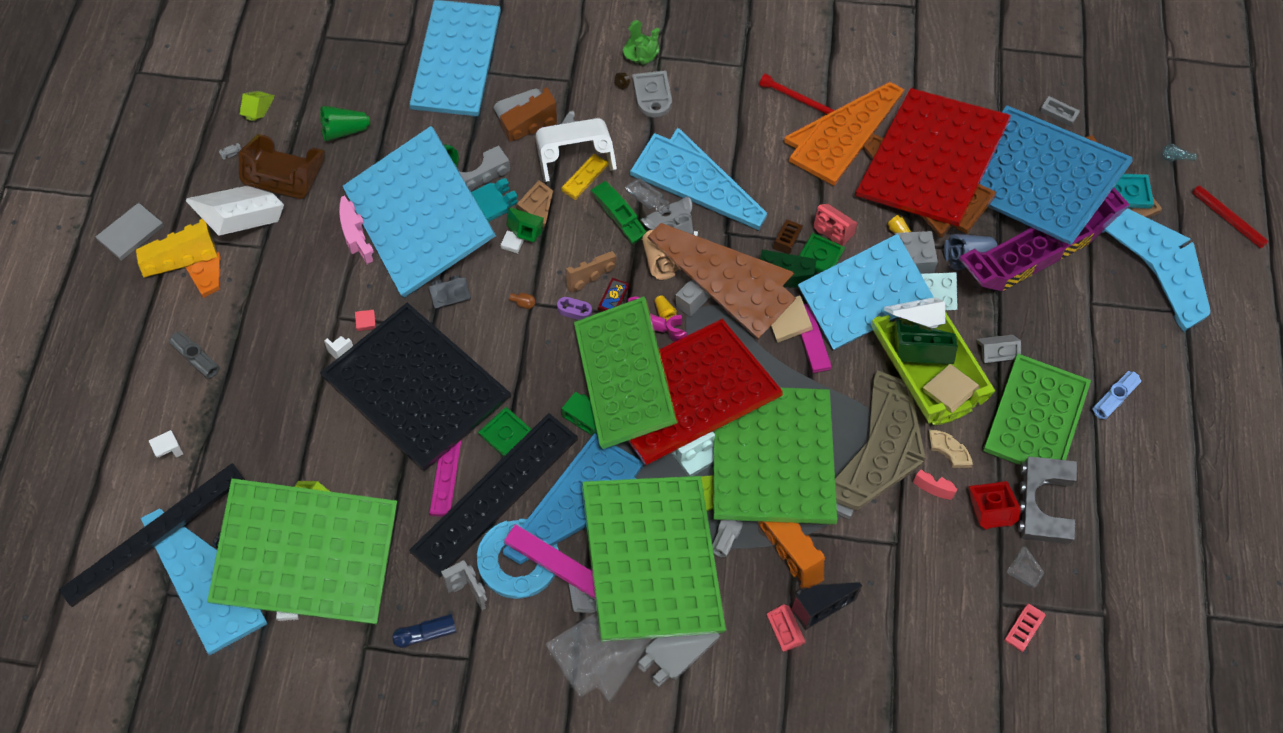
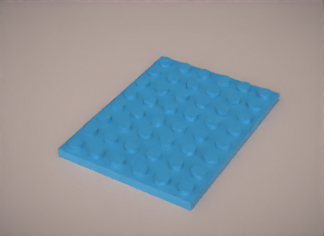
[980,106,1133,245]

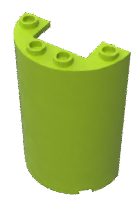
[871,312,995,425]

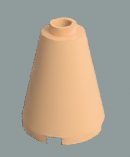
[642,230,682,280]

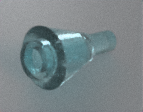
[1163,143,1197,161]

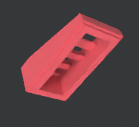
[1004,604,1046,652]

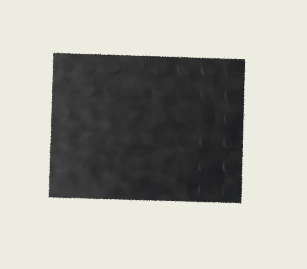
[320,302,511,471]

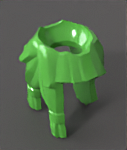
[623,20,660,65]

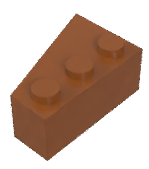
[500,87,557,142]

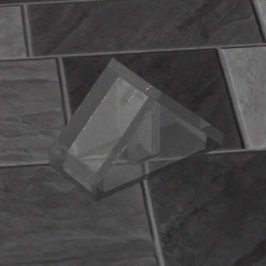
[1007,546,1044,589]

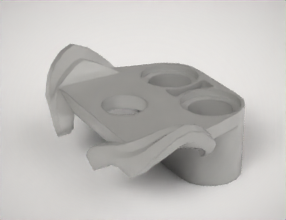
[640,197,694,234]

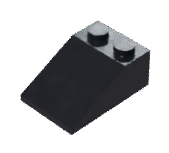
[791,582,862,630]

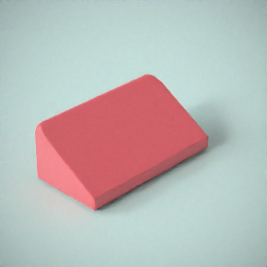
[767,604,806,652]

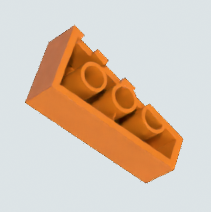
[758,521,825,589]

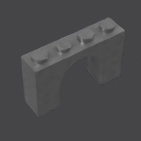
[1018,456,1077,544]

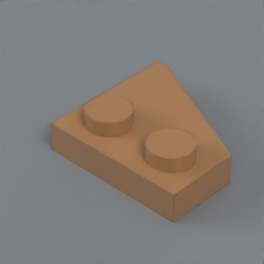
[516,180,553,228]

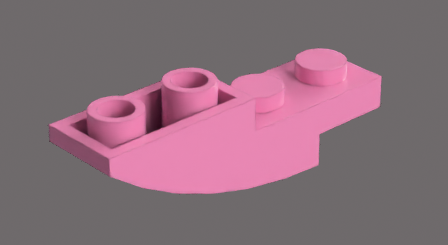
[339,196,374,264]

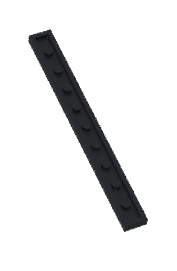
[59,463,245,607]

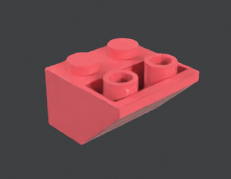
[813,204,858,246]

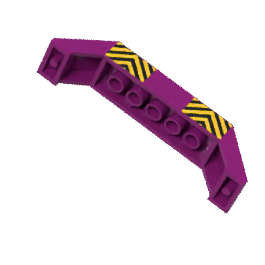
[959,188,1130,291]

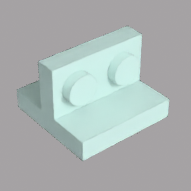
[671,431,715,476]

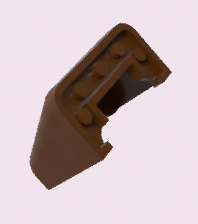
[239,134,325,199]

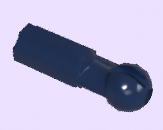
[392,614,457,648]

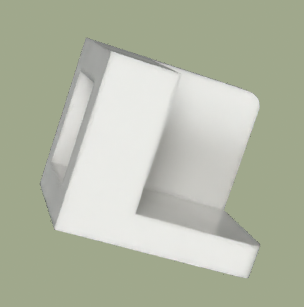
[324,336,353,359]
[149,430,183,458]

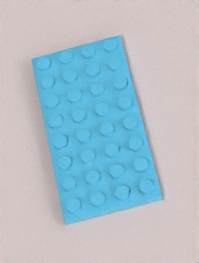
[409,0,501,116]

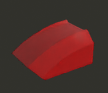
[968,481,1021,530]

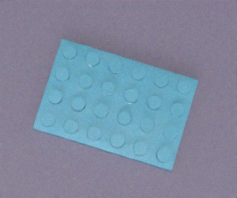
[798,234,933,351]

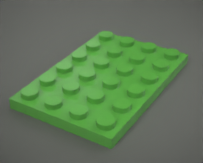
[983,354,1091,465]

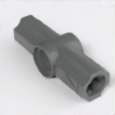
[169,331,220,379]

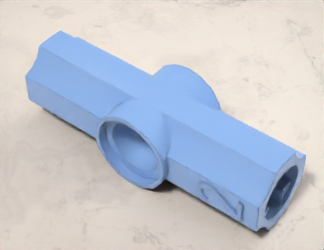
[1092,371,1141,420]

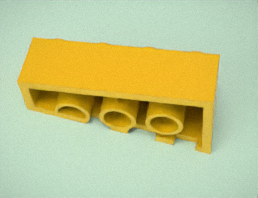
[136,219,217,277]

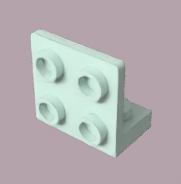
[921,273,957,310]

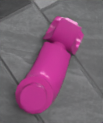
[628,297,687,341]

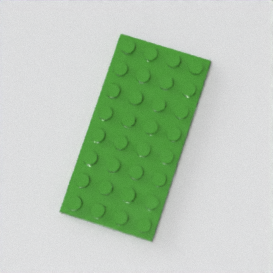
[574,296,677,449]

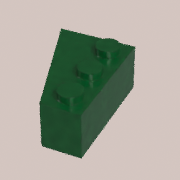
[760,249,817,288]
[893,319,958,364]

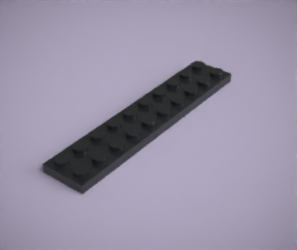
[409,413,578,578]

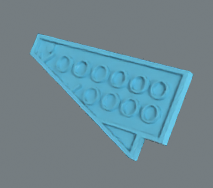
[630,128,767,230]
[141,509,268,655]

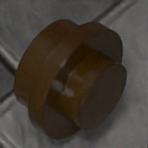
[615,72,630,90]

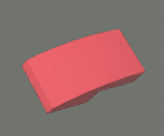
[913,469,958,500]

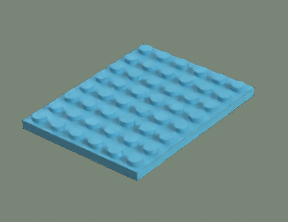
[343,126,496,297]

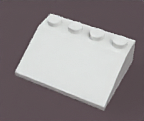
[186,186,284,236]

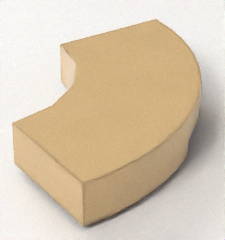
[928,430,973,468]

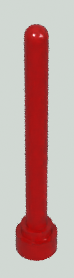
[759,73,835,114]

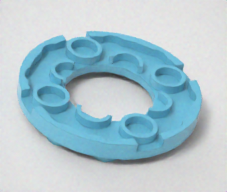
[477,519,559,599]

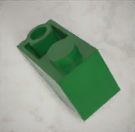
[506,207,544,242]

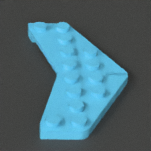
[1103,208,1210,332]

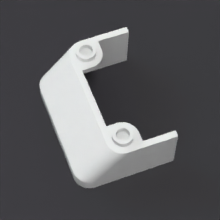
[535,118,617,182]

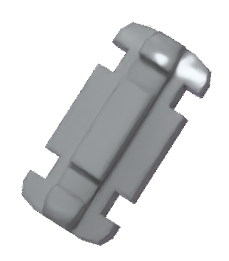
[219,143,241,160]

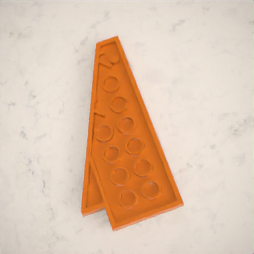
[784,82,905,186]

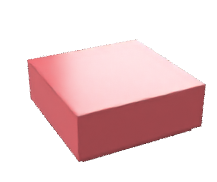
[355,310,376,331]

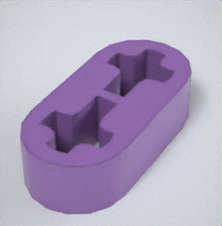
[557,297,592,320]

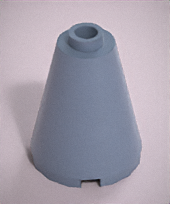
[944,234,997,271]

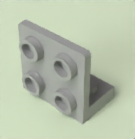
[441,560,487,610]

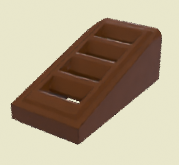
[773,219,803,254]

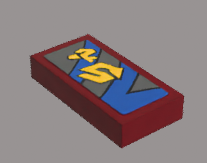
[598,278,629,312]

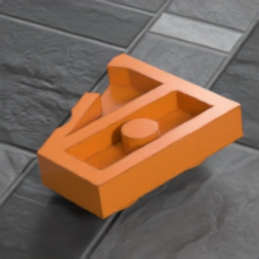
[186,252,221,298]

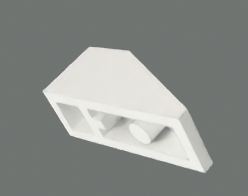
[884,297,945,328]

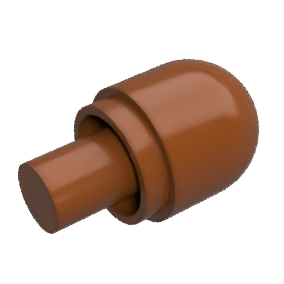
[509,292,536,309]

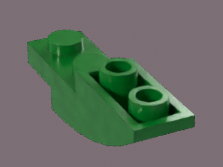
[590,181,646,245]

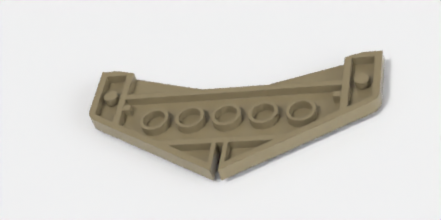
[835,370,925,510]

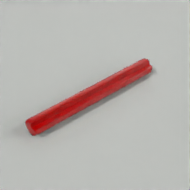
[1193,185,1268,248]

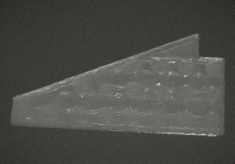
[545,612,653,703]

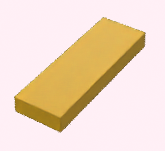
[561,154,608,200]

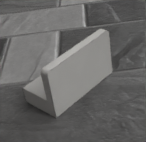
[977,335,1021,363]

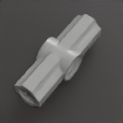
[712,520,743,557]

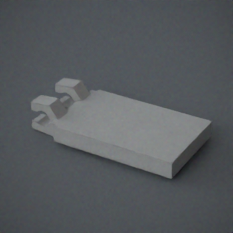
[638,633,720,688]

